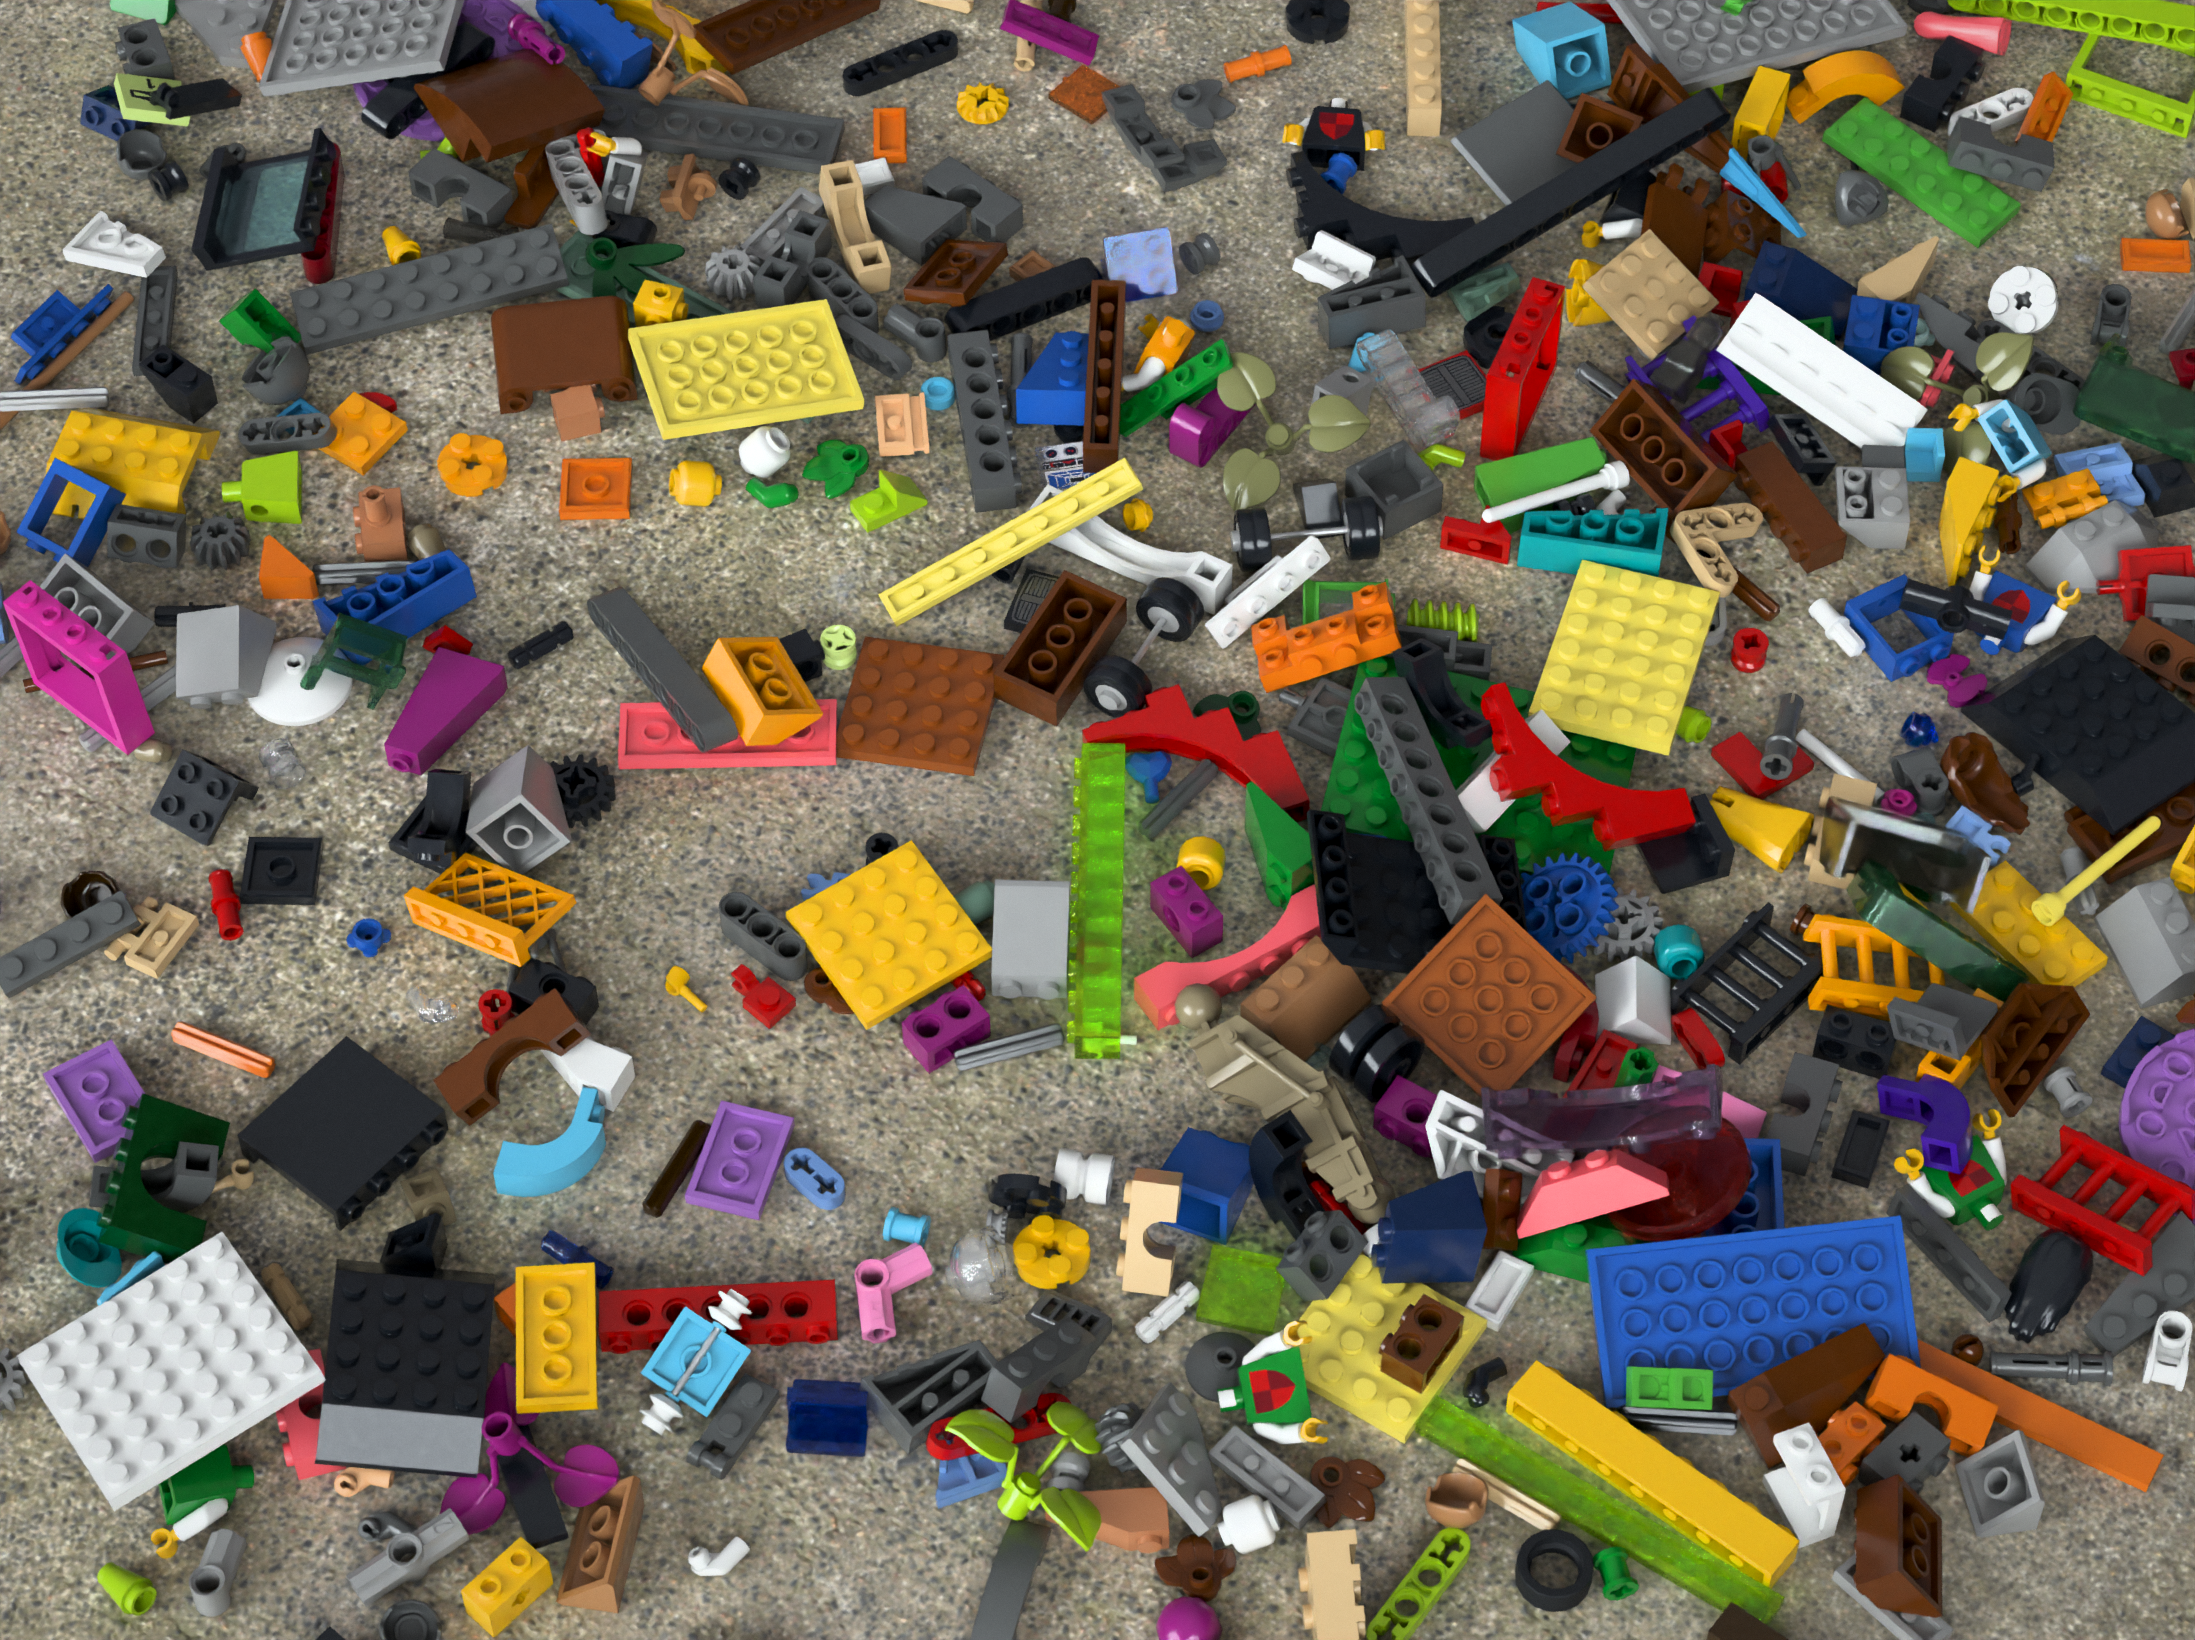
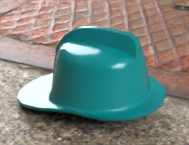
[56,1208,122,1288]

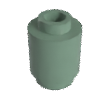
[953,880,995,926]

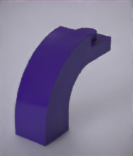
[1877,1074,1974,1174]

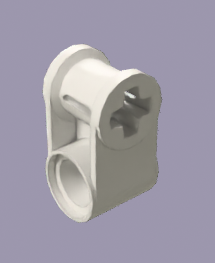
[2142,1311,2192,1392]

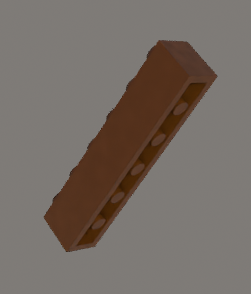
[1083,280,1126,473]

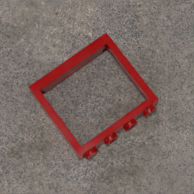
[1480,277,1566,461]

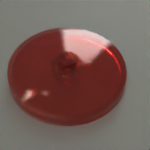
[1606,1109,1752,1242]

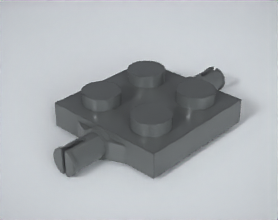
[1279,677,1352,758]

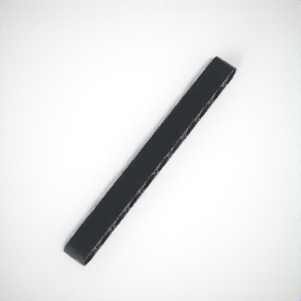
[1411,88,1732,298]

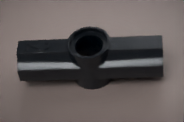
[1899,579,2012,640]

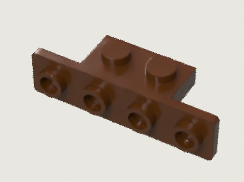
[504,142,559,230]

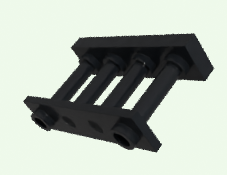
[1670,902,1839,1065]

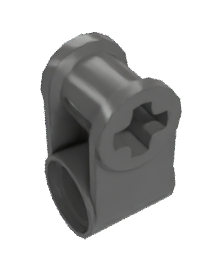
[2090,284,2132,350]
[1891,746,1949,817]

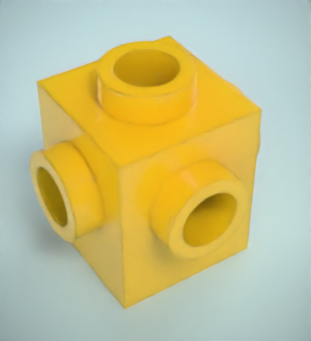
[633,280,689,327]

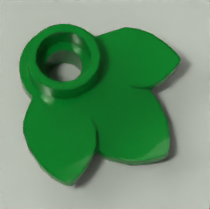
[802,440,869,499]

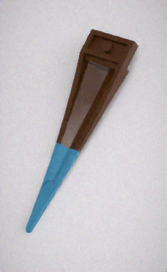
[1607,43,1807,238]

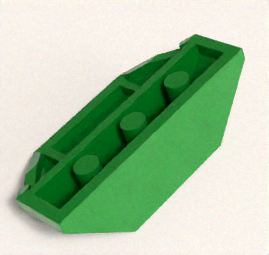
[1512,1210,1658,1283]

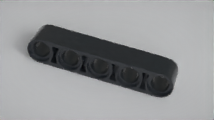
[361,22,495,140]
[944,257,1105,341]

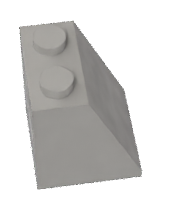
[176,605,276,709]
[466,745,571,875]
[991,879,1070,1000]

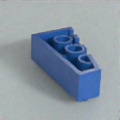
[536,0,653,89]
[312,549,477,668]

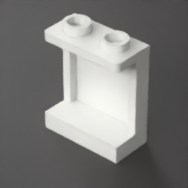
[1762,1422,1846,1549]

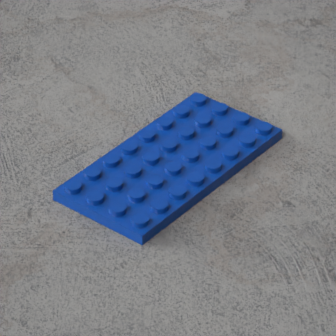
[1585,1216,1921,1408]

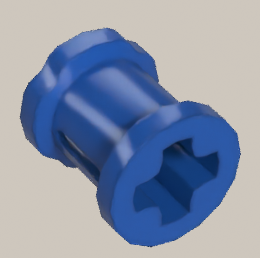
[1320,153,1357,194]

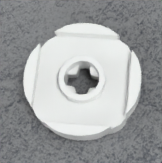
[1988,266,2059,335]

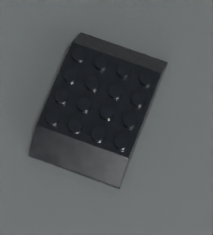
[1961,635,2195,836]
[315,1259,495,1478]

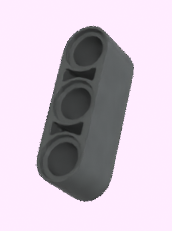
[807,257,879,334]
[719,892,808,981]

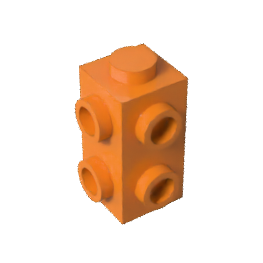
[1816,1401,1886,1487]

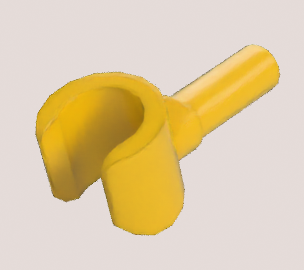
[665,966,708,1013]

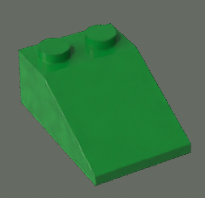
[1245,781,1315,911]

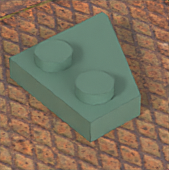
[1447,262,1521,322]

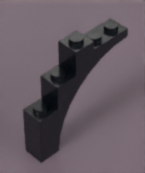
[1286,151,1475,268]

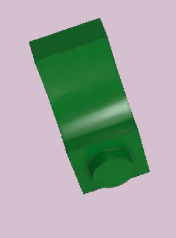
[219,288,302,354]

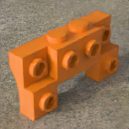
[1251,582,1402,693]

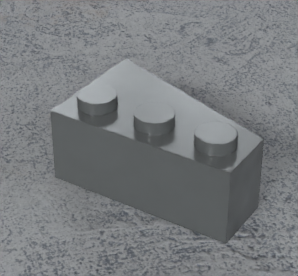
[1318,255,1426,349]

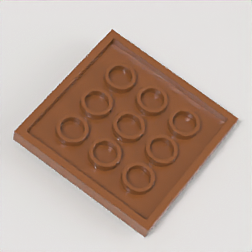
[836,636,1004,776]
[1381,894,1597,1108]

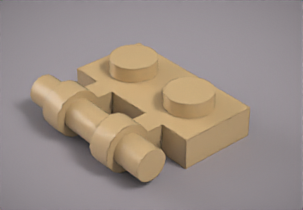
[104,896,199,979]

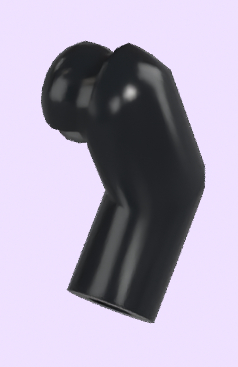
[1462,1357,1507,1408]

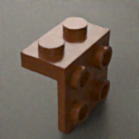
[1703,189,1781,264]

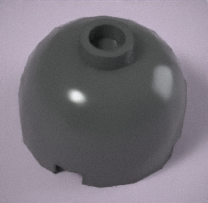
[242,336,310,405]

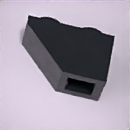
[139,344,218,424]

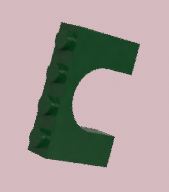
[96,1093,230,1264]

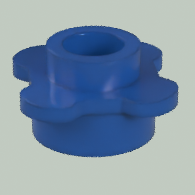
[346,919,391,957]

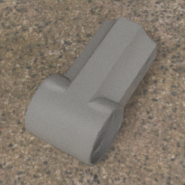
[189,1528,247,1617]

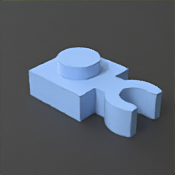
[1939,805,2011,867]

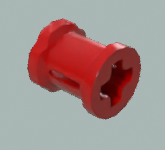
[478,989,514,1036]

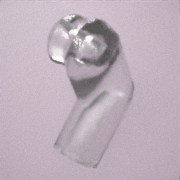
[405,986,459,1023]

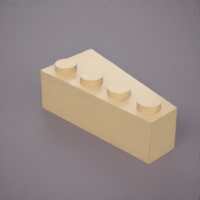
[1298,1529,1366,1640]

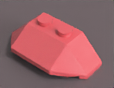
[1517,1149,1670,1239]

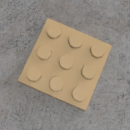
[1582,229,1719,361]

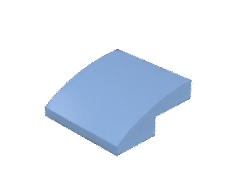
[2054,442,2145,507]

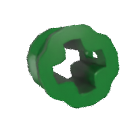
[1593,1547,1639,1601]

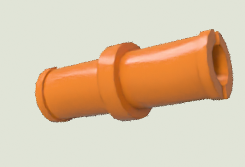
[1223,45,1292,83]

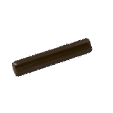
[642,1120,711,1218]

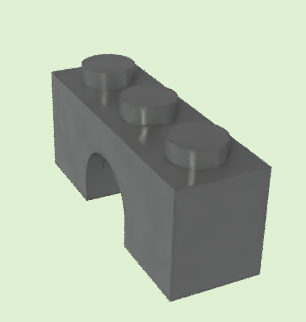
[1947,116,2055,192]
[408,148,513,236]
[922,156,1023,243]
[753,210,832,308]
[1766,1052,1843,1177]
[981,1316,1097,1423]

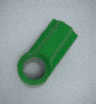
[1607,1046,1659,1117]

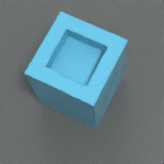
[1904,428,1945,482]

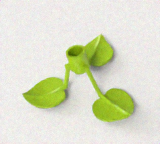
[945,1402,1102,1552]

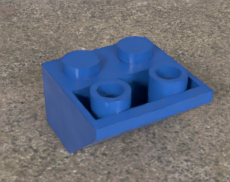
[1842,295,1920,375]

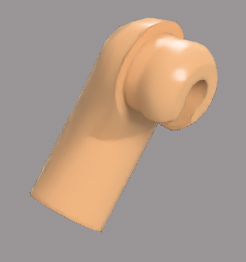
[334,1467,395,1497]

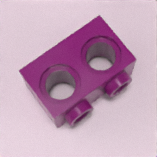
[902,985,991,1073]

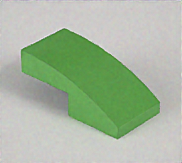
[1626,1366,1713,1410]

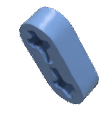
[783,1148,846,1210]

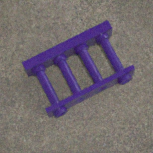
[1625,315,1770,444]

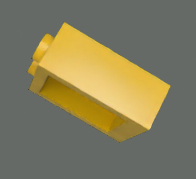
[1731,65,1791,169]

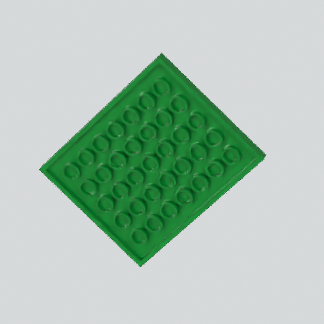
[1321,656,1636,879]

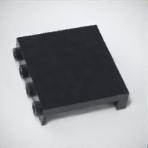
[237,1036,449,1231]

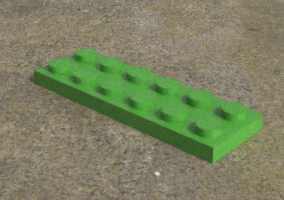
[1822,97,2021,248]

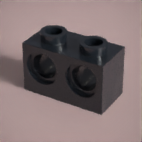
[1812,1004,1898,1079]

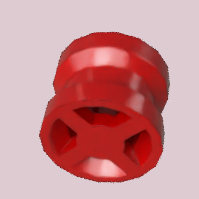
[1730,628,1769,673]

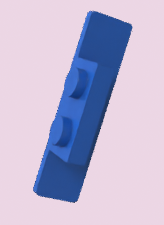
[10,284,114,385]

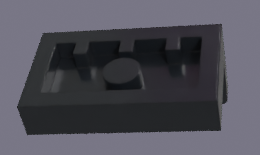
[1767,414,1837,486]

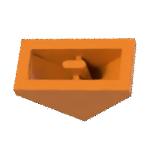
[259,534,319,599]

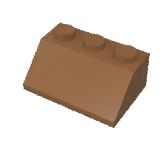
[1240,935,1371,1062]

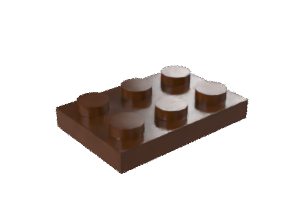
[903,239,1008,307]

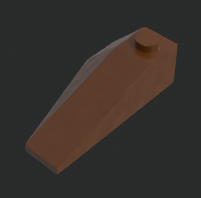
[1727,1322,1886,1470]

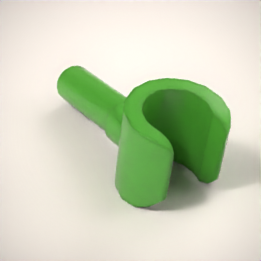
[1720,0,1753,16]

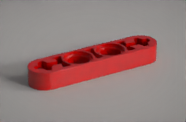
[925,1393,1072,1461]

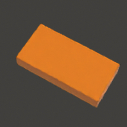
[873,107,907,164]
[2120,238,2191,273]

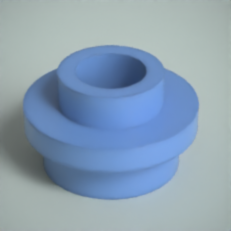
[1190,300,1224,332]

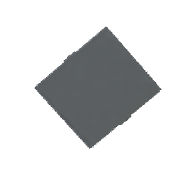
[1451,80,1577,206]

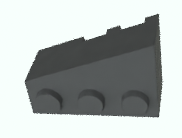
[858,1339,998,1455]

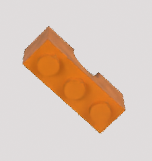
[1862,1354,1999,1458]

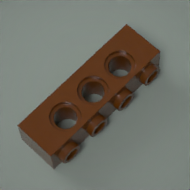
[2118,615,2195,706]

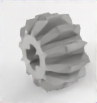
[705,245,761,302]

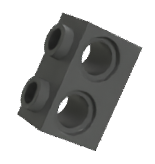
[115,18,175,80]
[107,504,186,568]
[1276,1210,1369,1301]

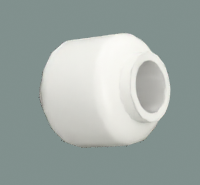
[739,426,790,478]
[1217,1494,1281,1554]

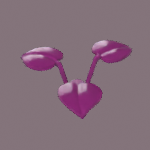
[439,1362,620,1535]

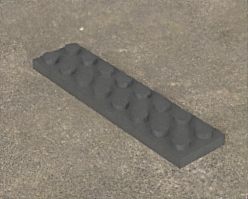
[589,84,845,174]
[290,223,569,355]

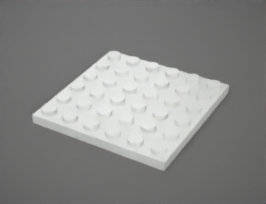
[16,1232,326,1511]

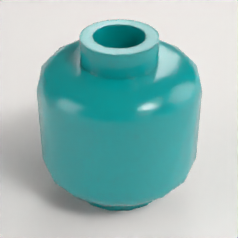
[1653,924,1705,980]

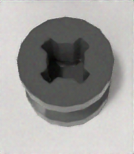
[1179,232,1220,274]

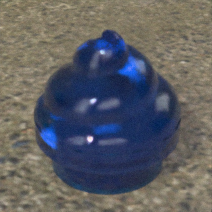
[1900,711,1939,748]

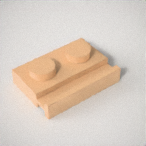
[875,392,929,457]

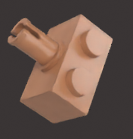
[353,485,408,562]

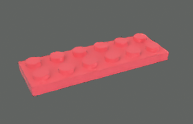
[618,699,837,770]

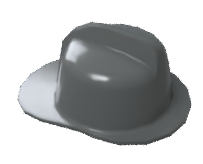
[2006,373,2085,435]

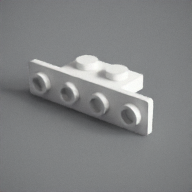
[1205,535,1330,649]

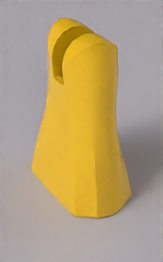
[1709,786,1814,874]

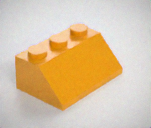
[701,637,823,746]

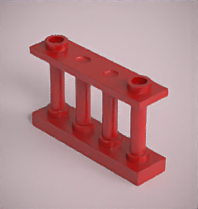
[2011,1125,2195,1277]

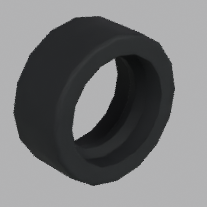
[1515,1529,1594,1612]

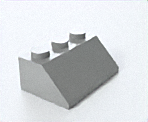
[40,554,155,660]
[2094,877,2195,1009]

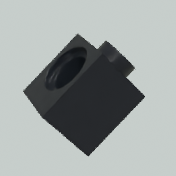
[779,628,825,682]

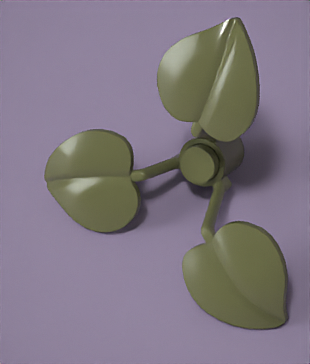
[1880,332,2034,475]
[1217,352,1371,511]

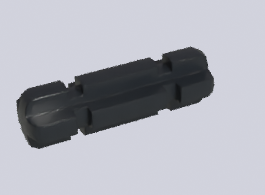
[507,621,574,670]

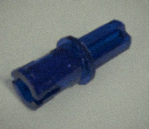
[540,1230,614,1289]

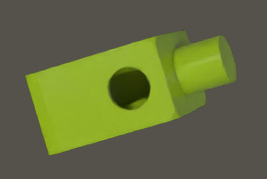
[222,451,303,524]

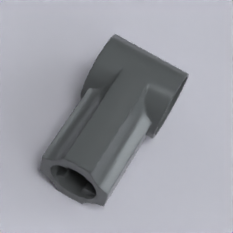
[883,303,947,363]

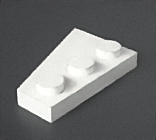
[63,211,166,278]

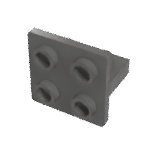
[2144,574,2195,645]

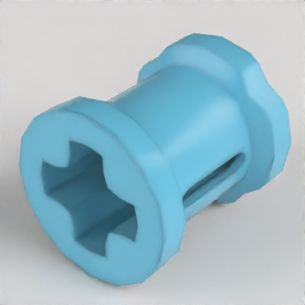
[883,1207,931,1248]

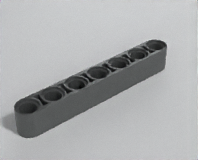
[587,586,738,753]

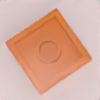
[559,458,633,520]

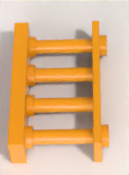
[1803,914,1959,1021]

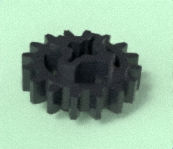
[550,754,616,828]

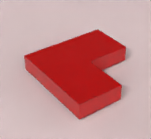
[1711,731,1814,800]

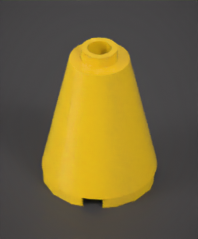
[1566,259,1614,327]

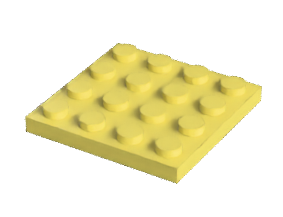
[1292,1251,1487,1444]

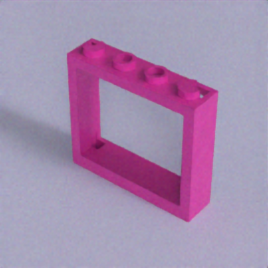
[3,580,155,755]

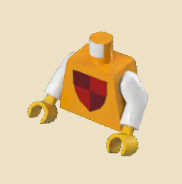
[1122,314,1196,392]

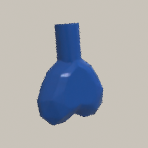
[1125,751,1172,804]

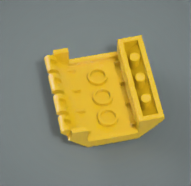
[46,407,220,520]

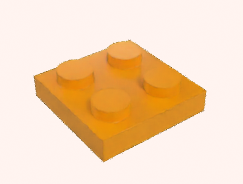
[314,391,408,476]

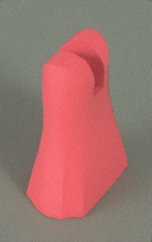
[1914,12,2012,56]

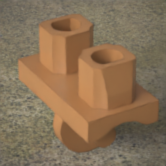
[659,154,717,221]

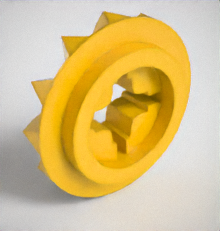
[957,81,1009,124]

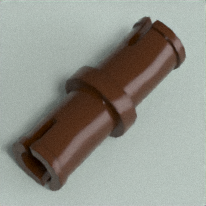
[1994,491,2022,554]

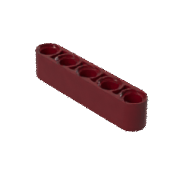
[301,143,345,284]

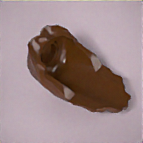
[1940,732,2030,835]

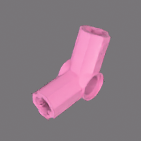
[854,1243,933,1344]

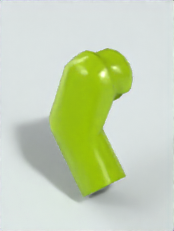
[1417,443,1465,471]

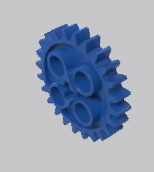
[1521,853,1619,964]

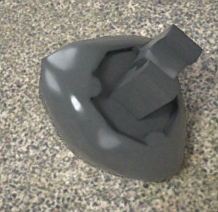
[1835,169,1889,225]

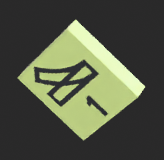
[114,73,190,127]

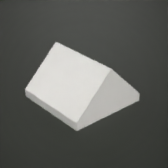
[1595,955,1671,1045]

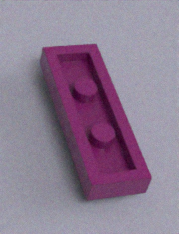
[1000,0,1099,66]

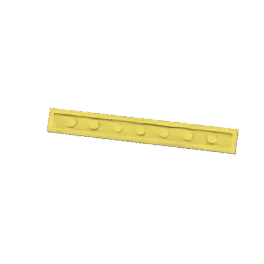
[878,457,1143,627]

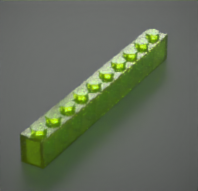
[1067,743,1125,1059]

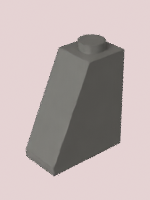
[864,186,967,266]

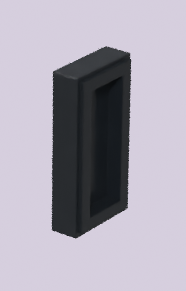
[1831,1109,1890,1189]

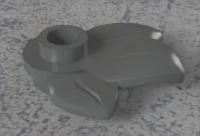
[1171,79,1236,129]

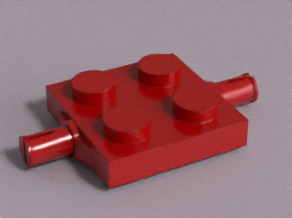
[2096,545,2195,622]

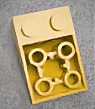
[1938,457,2002,587]

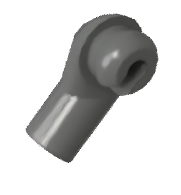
[358,1511,418,1542]

